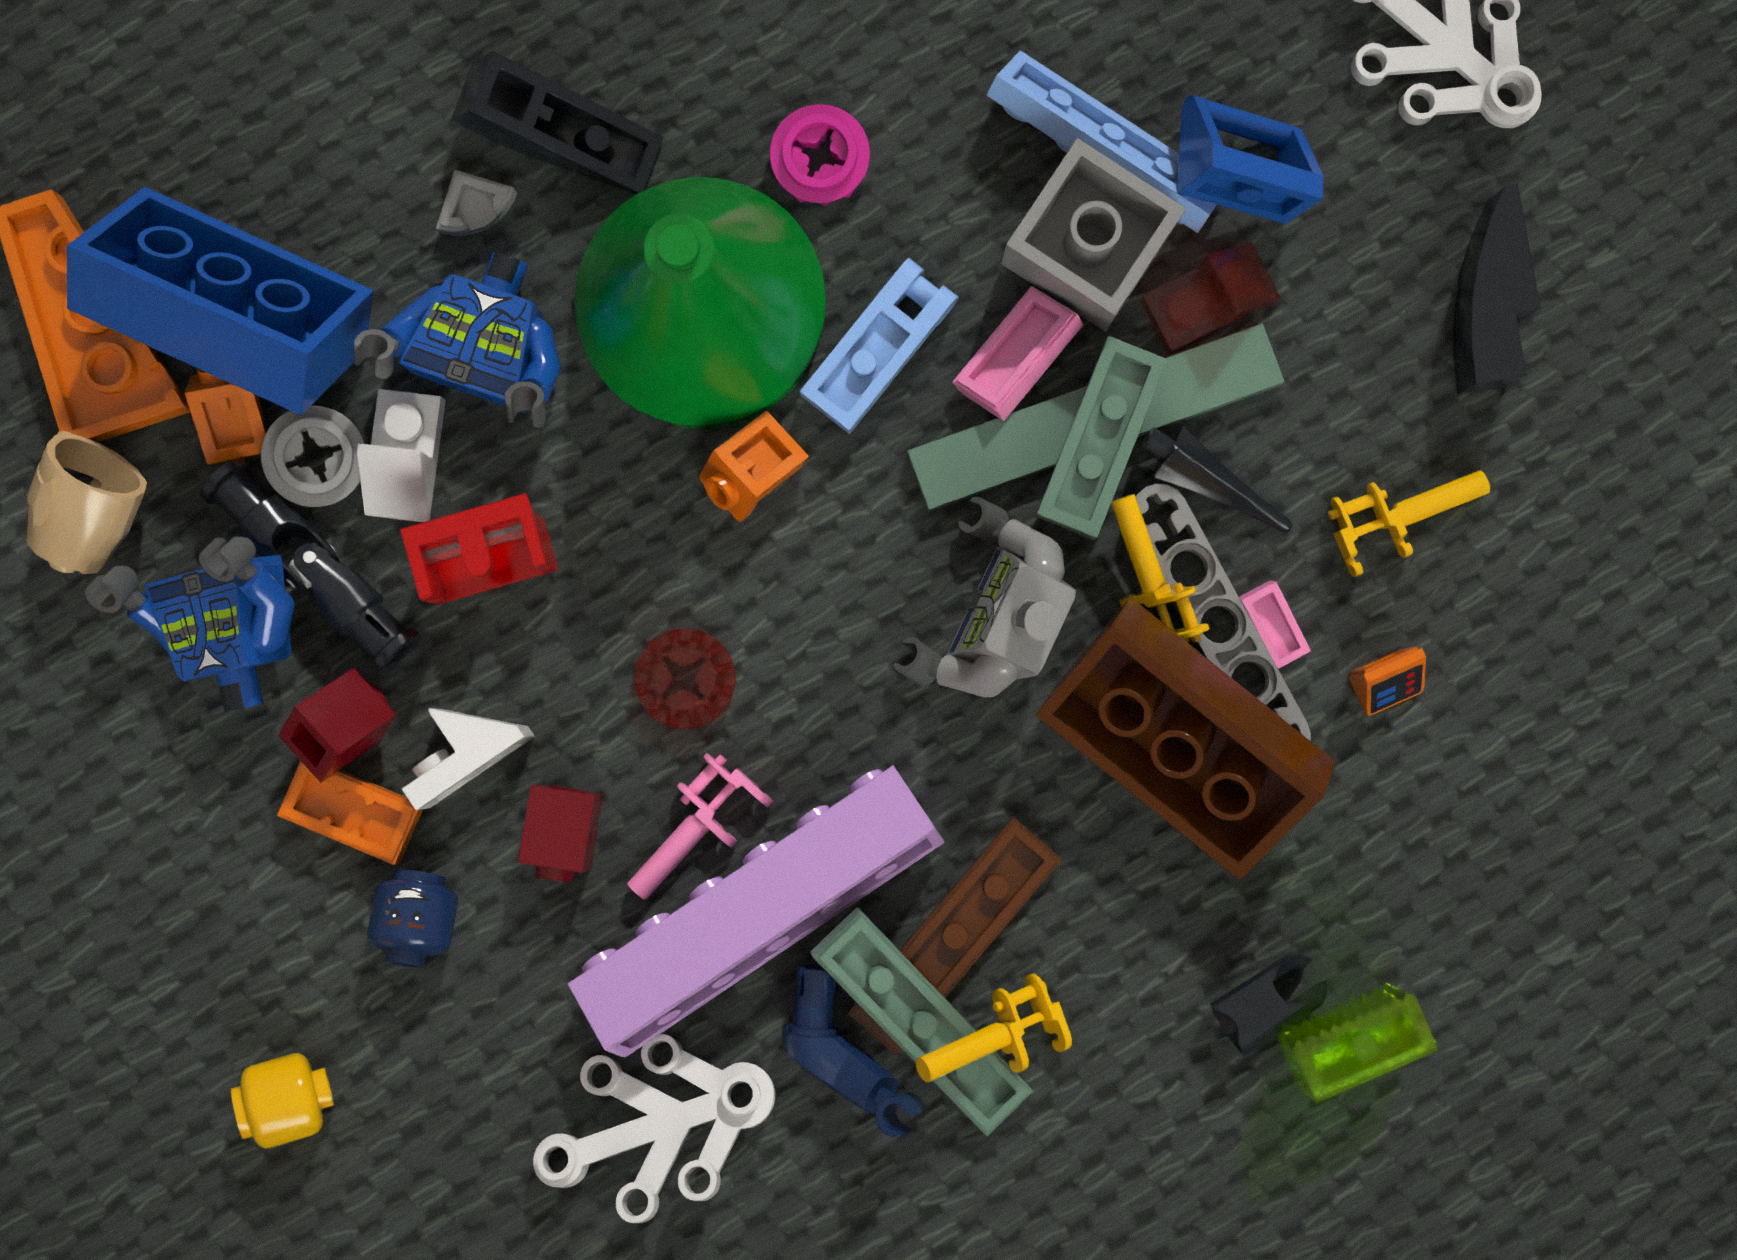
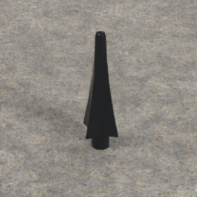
[1140,426,1293,532]

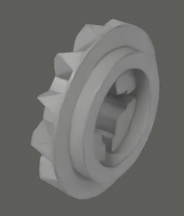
[261,406,364,507]

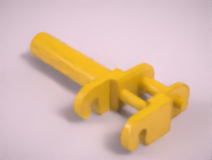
[1328,470,1490,577]
[1111,494,1210,643]
[916,973,1072,1083]

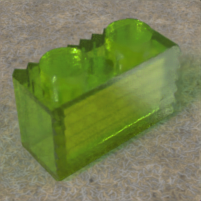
[1277,983,1438,1103]

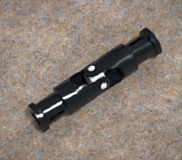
[200,457,422,675]

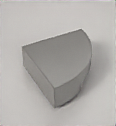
[436,170,518,236]

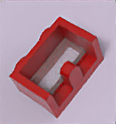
[400,493,559,605]

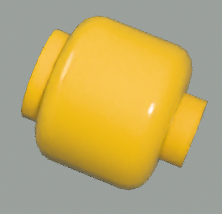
[231,1053,334,1149]

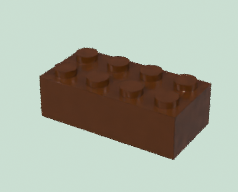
[1035,597,1336,880]

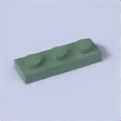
[1035,336,1168,540]

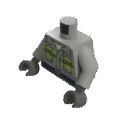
[893,497,1076,698]

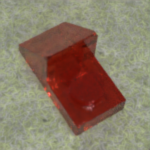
[1140,243,1281,355]

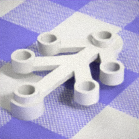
[1351,0,1541,128]
[533,1034,775,1223]

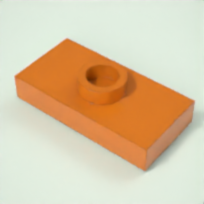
[277,761,423,865]

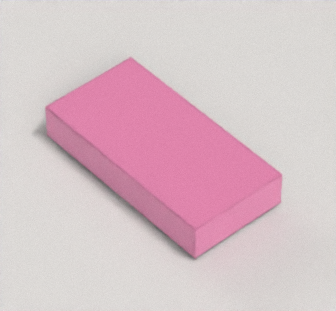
[952,286,1084,421]

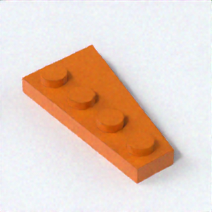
[0,189,190,443]

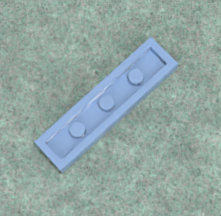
[986,50,1217,233]

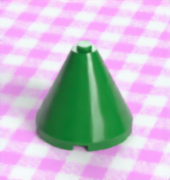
[574,177,826,429]

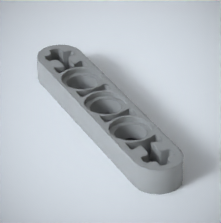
[1135,484,1311,740]

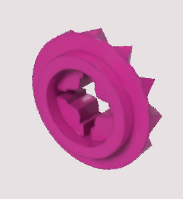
[770,104,870,207]

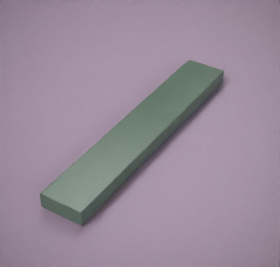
[907,323,1285,512]

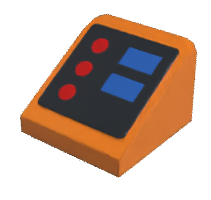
[1348,647,1426,716]

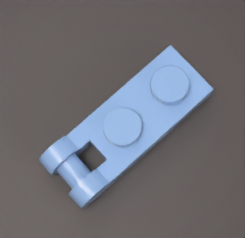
[800,258,959,434]

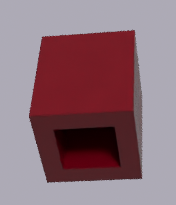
[278,668,396,783]
[518,784,604,882]

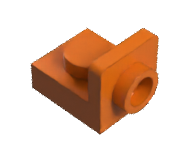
[184,368,268,465]
[699,410,809,522]

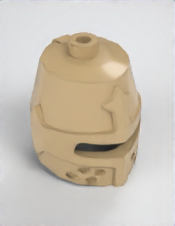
[27,431,147,574]

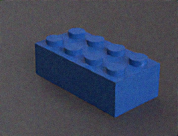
[67,187,374,415]

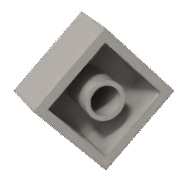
[1001,138,1186,332]

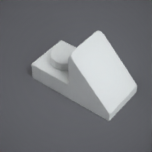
[357,389,446,522]
[402,708,535,810]

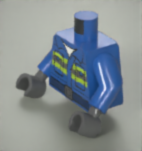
[354,252,561,428]
[85,537,295,712]

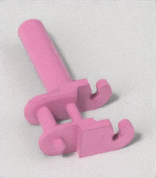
[627,753,773,900]

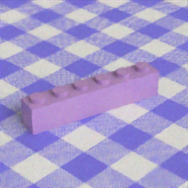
[568,765,945,1058]

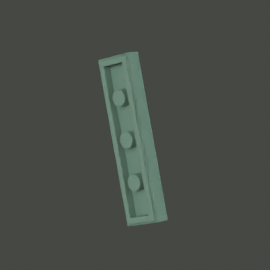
[810,907,1033,1136]

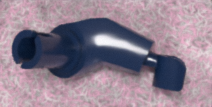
[782,964,923,1137]

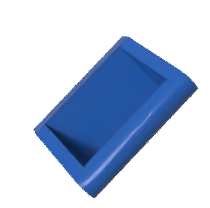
[1177,95,1323,224]

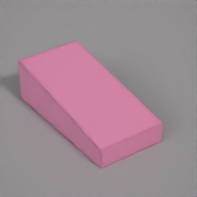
[1239,580,1311,669]

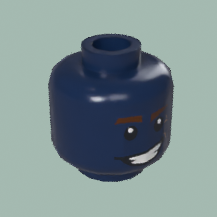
[367,870,458,968]

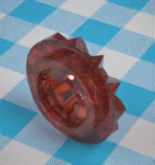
[634,628,736,729]

